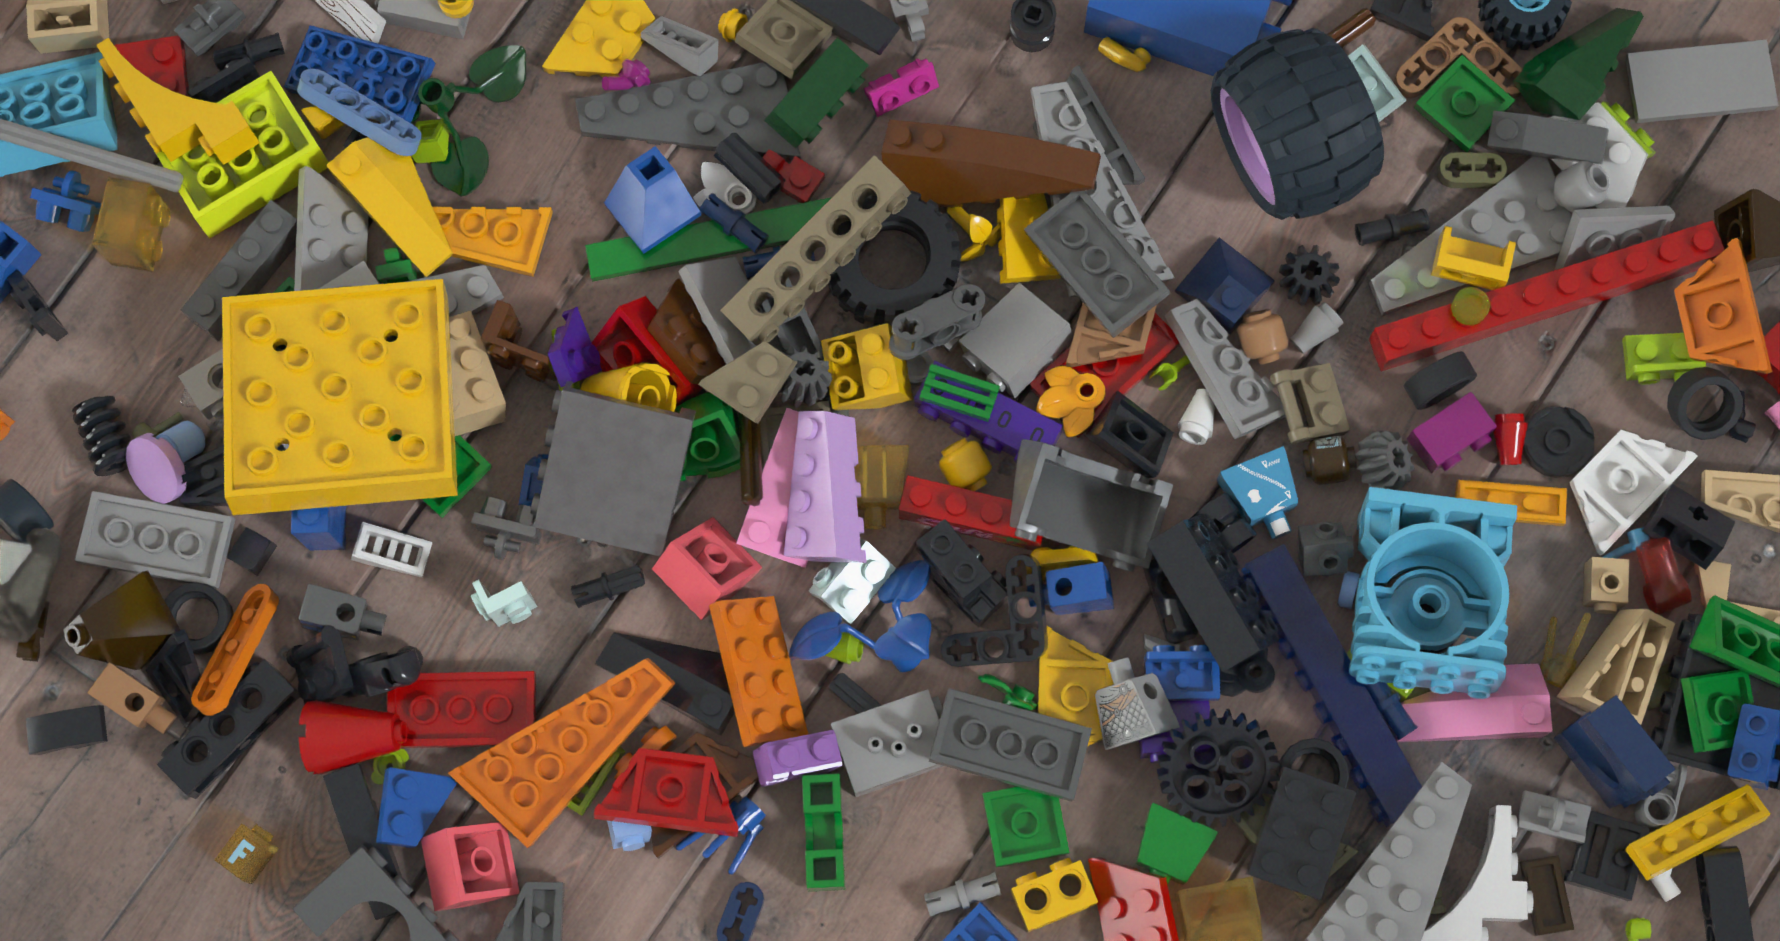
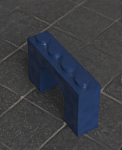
[1554,695,1676,809]

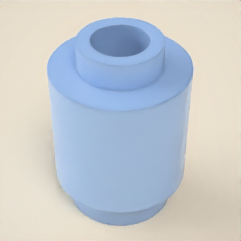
[155,421,205,462]

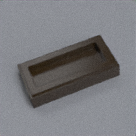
[1519,855,1574,936]

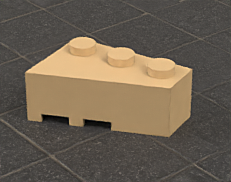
[1557,609,1675,725]

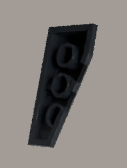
[595,632,735,736]

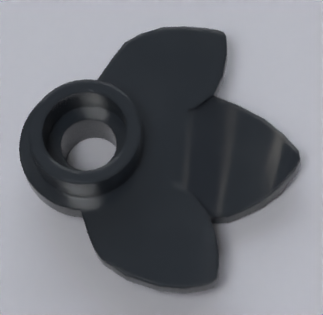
[1219,648,1275,697]

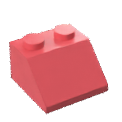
[652,517,762,620]
[421,822,520,911]

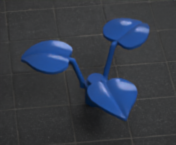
[789,560,931,672]

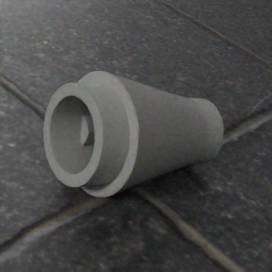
[1289,302,1343,354]

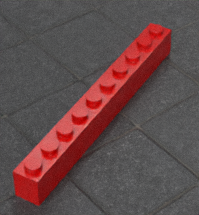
[1369,220,1725,372]

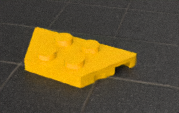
[542,0,656,77]
[1038,626,1113,747]

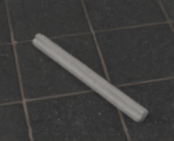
[0,119,183,192]

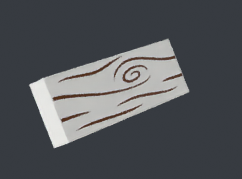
[315,0,386,44]

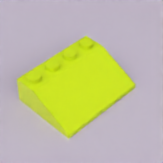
[154,71,329,239]

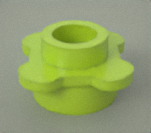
[371,748,409,785]

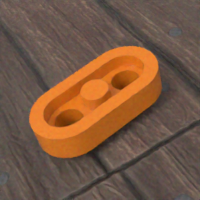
[614,726,677,780]

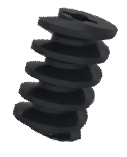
[72,396,131,476]

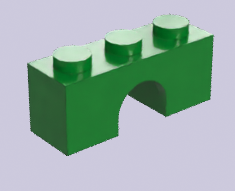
[802,774,846,892]

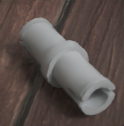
[924,872,1002,917]

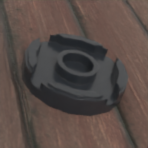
[1523,406,1595,478]

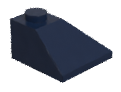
[1175,237,1275,335]

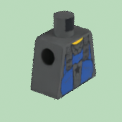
[299,584,387,640]

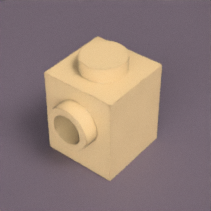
[1583,557,1629,614]

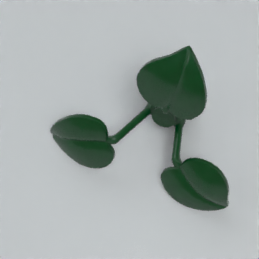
[412,45,526,197]

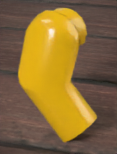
[1098,37,1151,72]

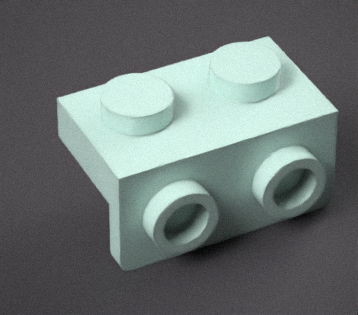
[1348,44,1407,122]
[809,539,896,624]
[471,579,537,627]

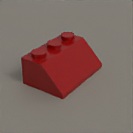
[591,296,703,407]

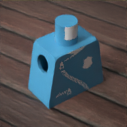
[1217,446,1298,540]

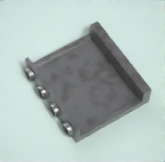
[530,381,696,556]

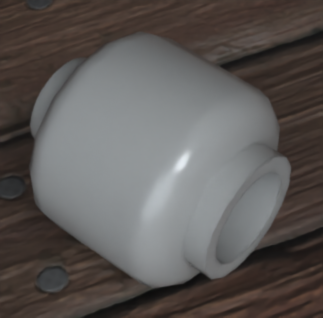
[1554,161,1609,212]

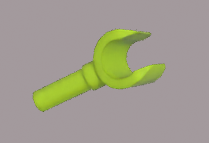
[1149,355,1190,391]
[1625,918,1651,941]

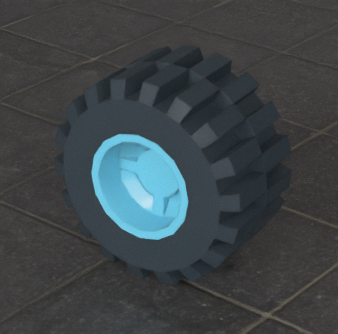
[1478,0,1572,50]

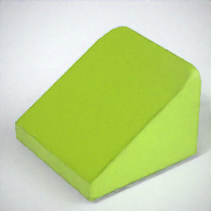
[412,119,449,164]

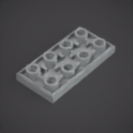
[1625,40,1779,123]
[678,257,785,364]

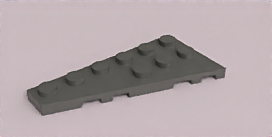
[575,62,801,160]

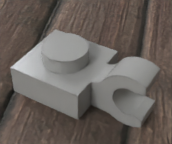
[889,0,929,42]

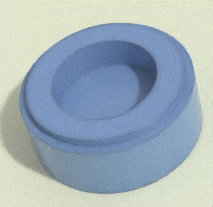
[1338,571,1360,609]

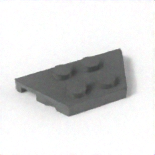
[1033,65,1145,185]

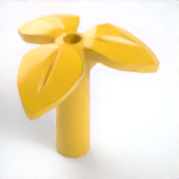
[947,207,1001,262]

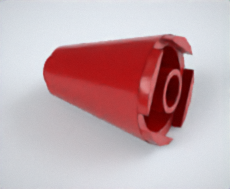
[299,701,407,775]

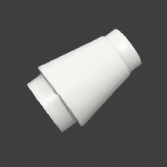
[1178,389,1215,445]

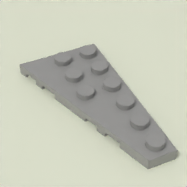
[1369,157,1571,316]
[1305,762,1472,941]

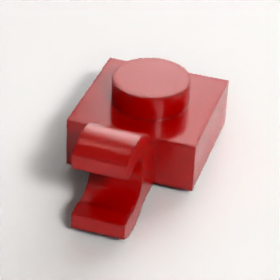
[763,149,825,203]

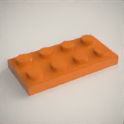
[709,596,808,747]

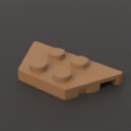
[1066,303,1157,367]

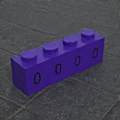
[914,360,1063,464]

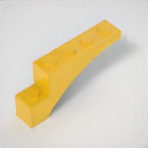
[97,38,260,165]

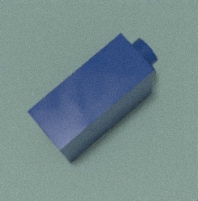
[1084,0,1292,76]

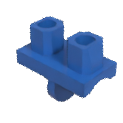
[30,170,105,232]

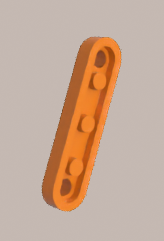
[191,584,279,716]

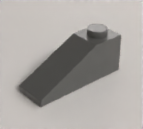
[1487,111,1609,165]

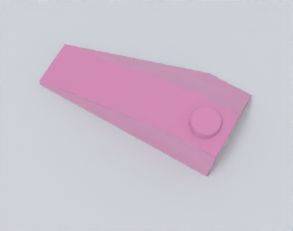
[736,408,808,568]
[1396,664,1552,742]

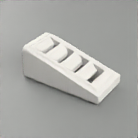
[351,522,432,577]

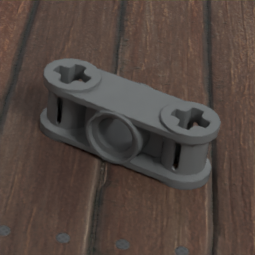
[889,284,985,360]

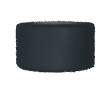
[0,479,54,548]

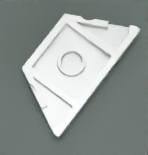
[1548,102,1648,209]
[1569,430,1698,556]

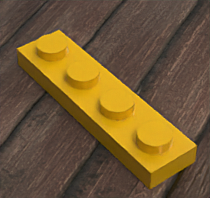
[1625,784,1770,881]

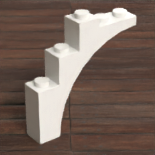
[1421,805,1533,941]

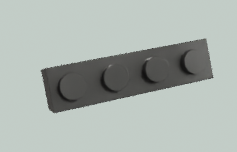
[180,200,297,341]

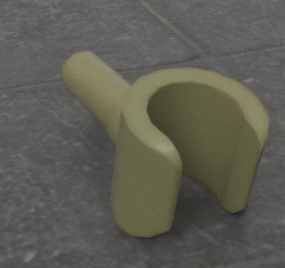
[132,412,184,439]

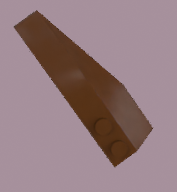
[881,119,1101,208]

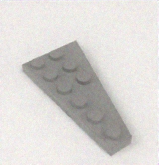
[1030,81,1175,298]

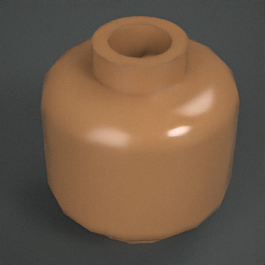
[1237,309,1288,364]

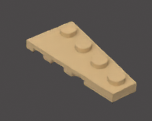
[1701,470,1780,533]

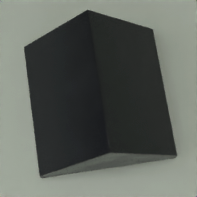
[1084,390,1174,478]

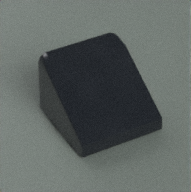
[227,527,277,576]

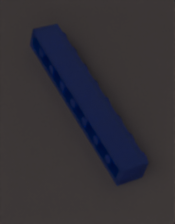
[1241,544,1422,828]

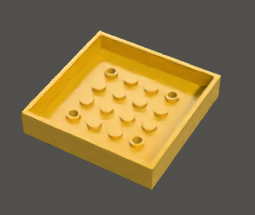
[222,279,458,515]

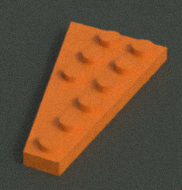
[448,658,675,848]

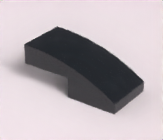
[26,705,108,755]

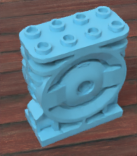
[1349,487,1517,699]

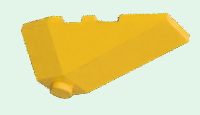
[326,137,453,277]

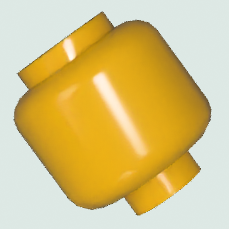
[939,437,992,491]

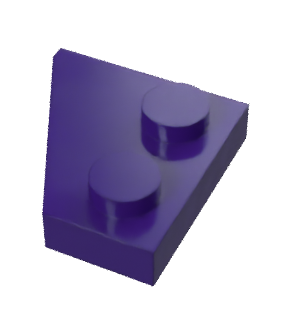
[548,307,602,388]

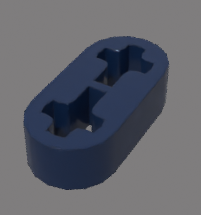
[716,882,765,941]

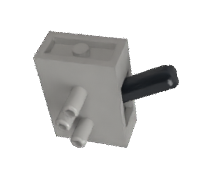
[829,673,943,797]

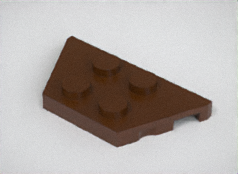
[647,278,726,384]
[651,732,759,859]

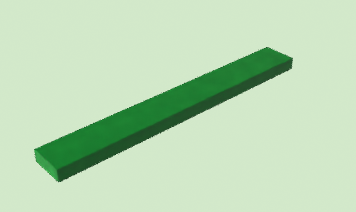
[585,197,832,282]

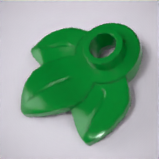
[978,674,1038,711]

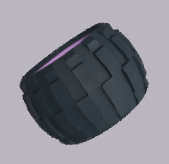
[1210,28,1384,220]

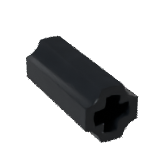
[714,133,786,203]

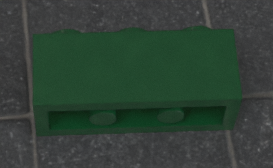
[764,37,869,149]

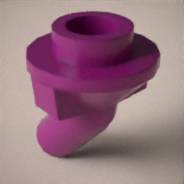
[602,59,651,90]

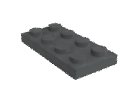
[1024,191,1170,338]
[929,688,1092,802]

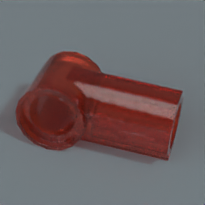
[1636,537,1692,615]

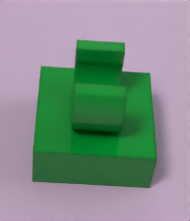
[375,247,418,284]

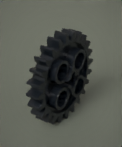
[1157,709,1280,827]

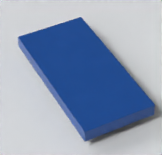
[284,25,436,123]

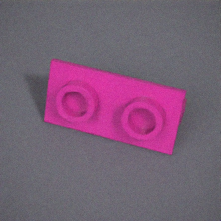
[864,58,939,117]

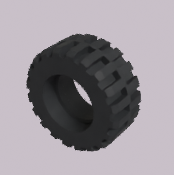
[824,190,961,326]

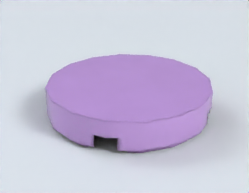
[126,433,186,504]

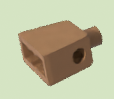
[87,662,177,734]

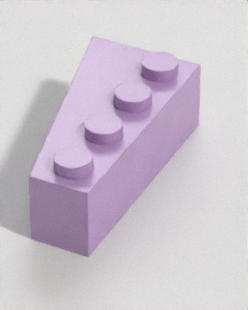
[784,411,867,563]

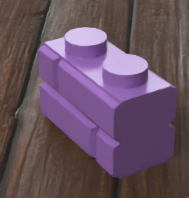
[753,730,842,787]

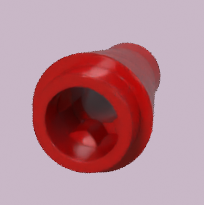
[1493,413,1528,465]

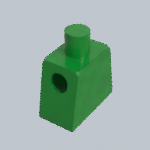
[1136,803,1218,885]

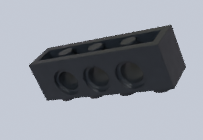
[157,659,300,799]

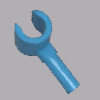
[1602,527,1650,559]

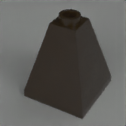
[1714,189,1780,272]
[63,570,180,670]

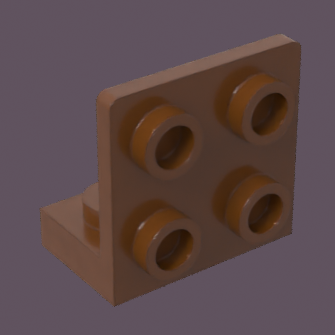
[481,300,557,382]

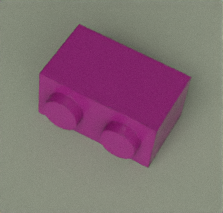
[1406,392,1497,473]

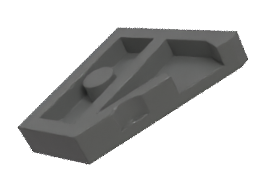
[495,882,565,941]

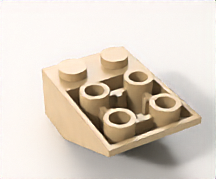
[26,0,109,54]

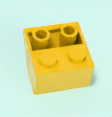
[821,323,913,410]

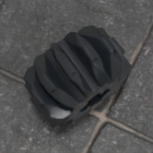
[1279,245,1340,306]

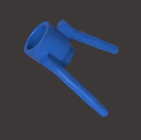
[675,796,766,875]

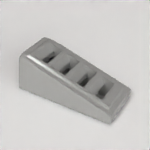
[641,16,719,76]

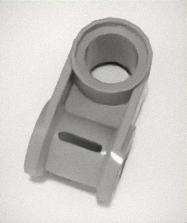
[1634,764,1687,831]

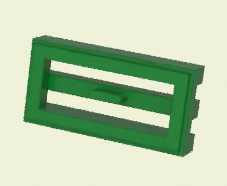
[920,364,1000,422]

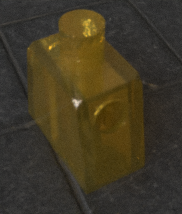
[854,445,909,529]

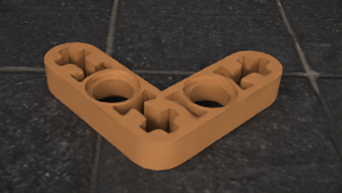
[1394,17,1522,99]

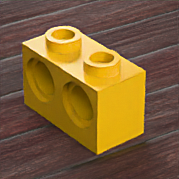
[1011,857,1098,933]

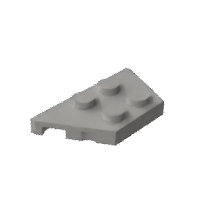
[294,166,368,291]

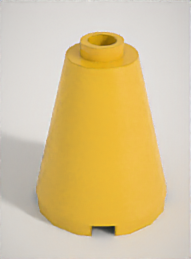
[580,363,677,412]

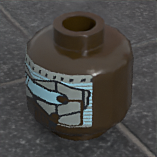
[1303,436,1357,485]

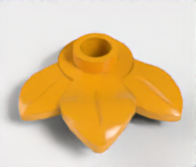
[1036,366,1105,438]

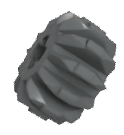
[778,346,832,408]
[1354,431,1415,490]

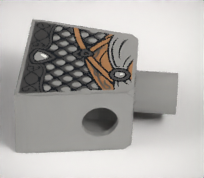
[1095,657,1180,750]

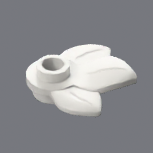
[693,162,757,214]

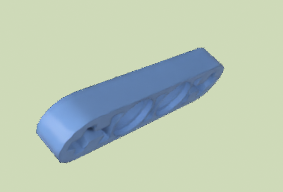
[297,69,421,156]

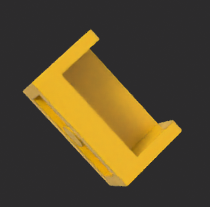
[1431,226,1516,290]

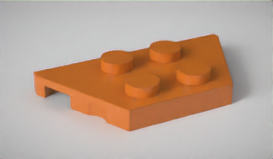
[1674,238,1772,374]

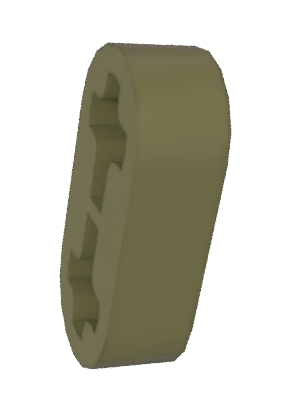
[1437,152,1507,189]

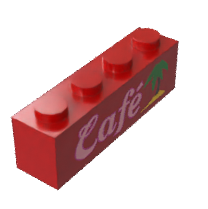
[899,475,1043,551]

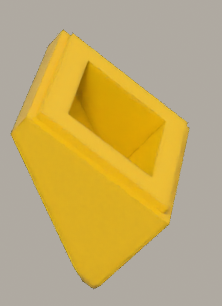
[301,106,345,139]

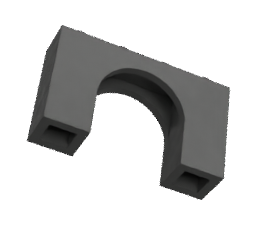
[293,845,460,941]

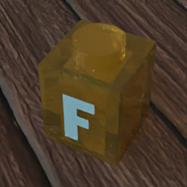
[214,823,279,884]

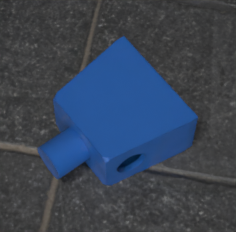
[1027,562,1115,615]

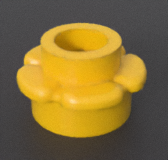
[718,8,748,42]

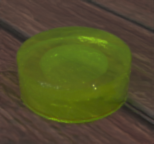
[1451,287,1490,325]

